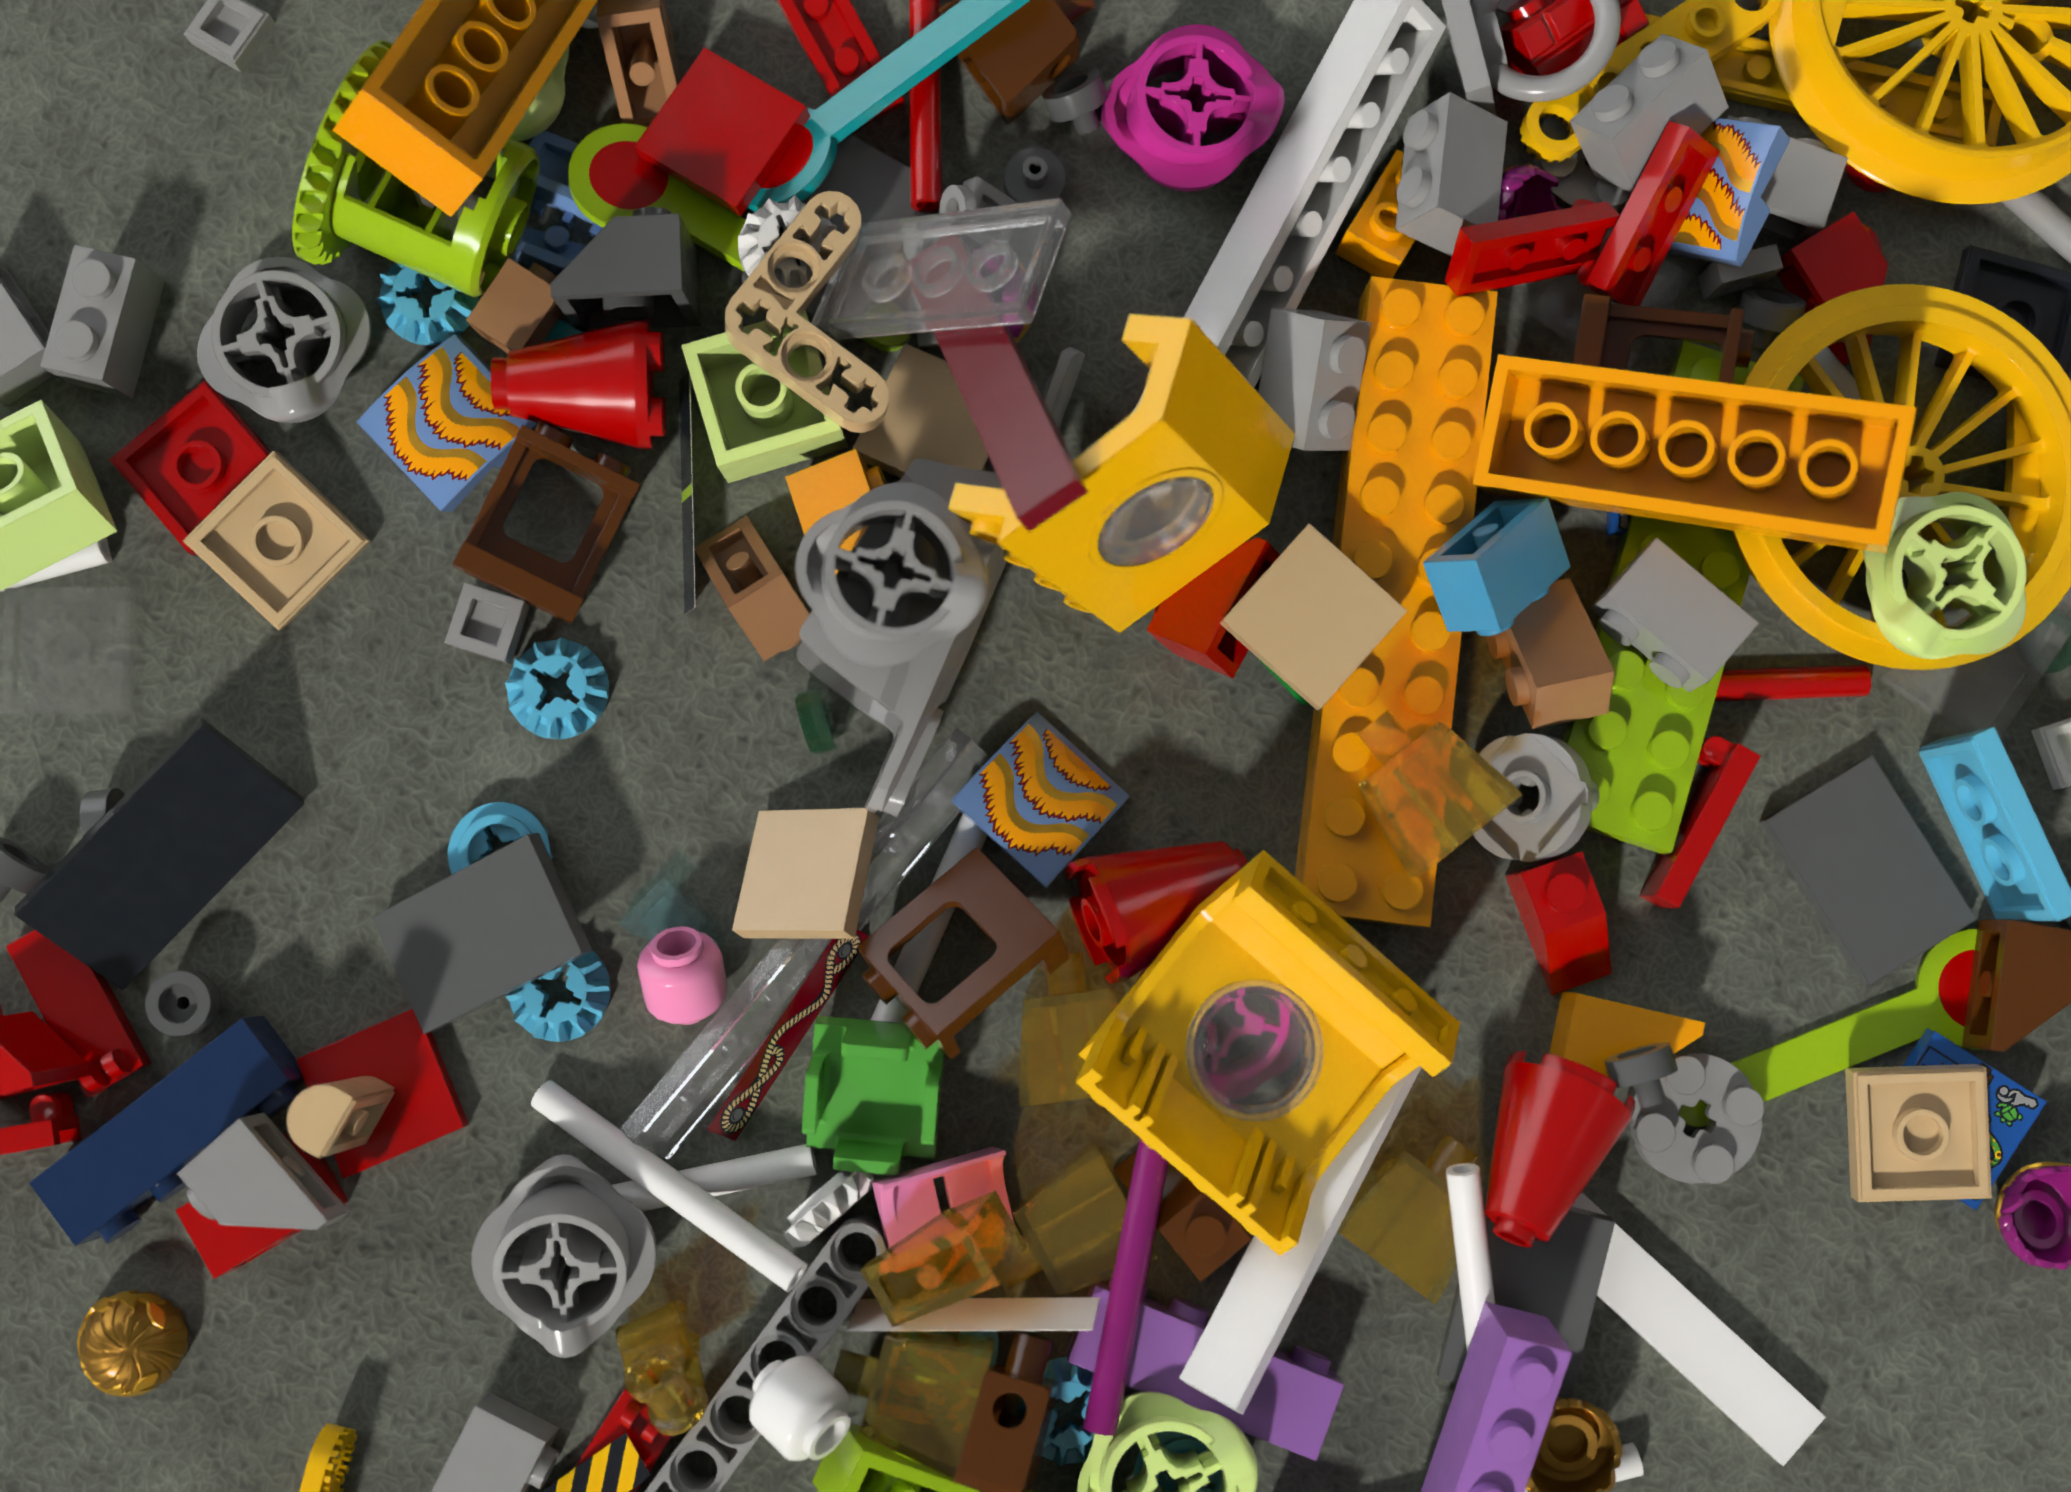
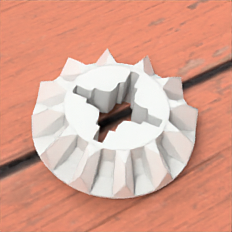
[738,195,837,288]
[783,1171,874,1248]

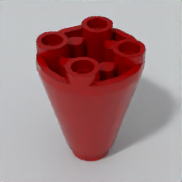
[490,319,667,449]

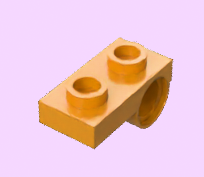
[1335,149,1415,279]

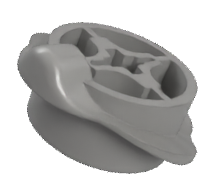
[197,257,372,423]
[795,482,989,667]
[471,1154,657,1358]

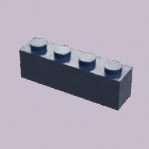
[29,1016,304,1246]

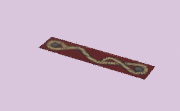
[707,929,869,1141]

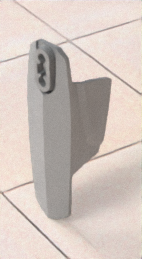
[796,347,1085,817]

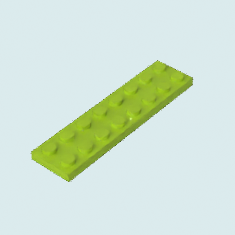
[1563,341,1804,855]

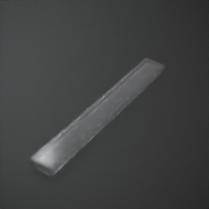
[621,728,990,1160]

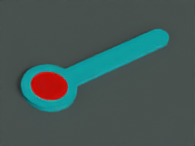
[747,0,1030,212]

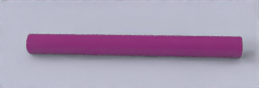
[1083,1138,1169,1436]

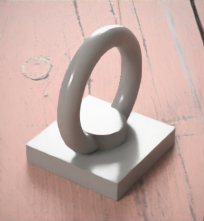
[1441,0,1621,116]

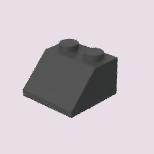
[551,207,701,332]

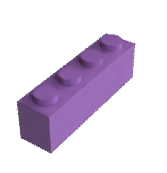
[1066,1273,1344,1461]
[1421,1301,1572,1492]

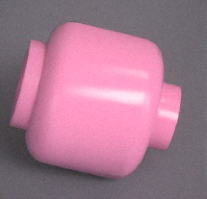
[637,926,728,1025]

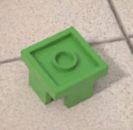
[802,1015,944,1175]

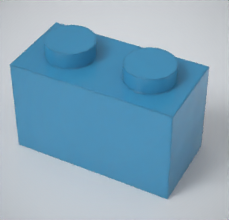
[1423,497,1571,636]

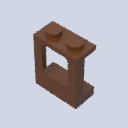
[1573,294,1755,384]
[452,423,640,623]
[857,847,1070,1060]

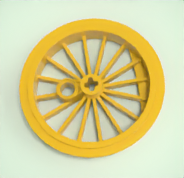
[1768,0,2071,204]
[1731,284,2071,670]

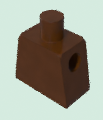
[938,0,1095,125]
[953,1331,1060,1492]

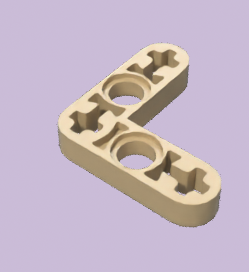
[725,191,889,433]

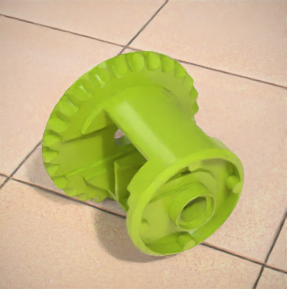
[292,40,540,297]

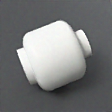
[749,1356,851,1461]

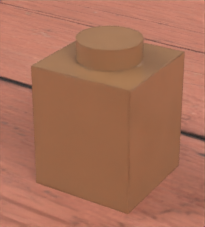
[466,258,567,354]

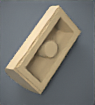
[287,1076,395,1159]

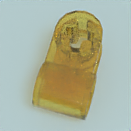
[616,1299,708,1436]

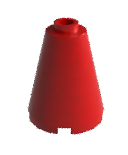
[1065,840,1248,984]
[1485,1051,1635,1248]

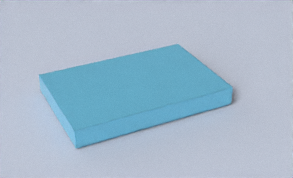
[1918,727,2071,921]

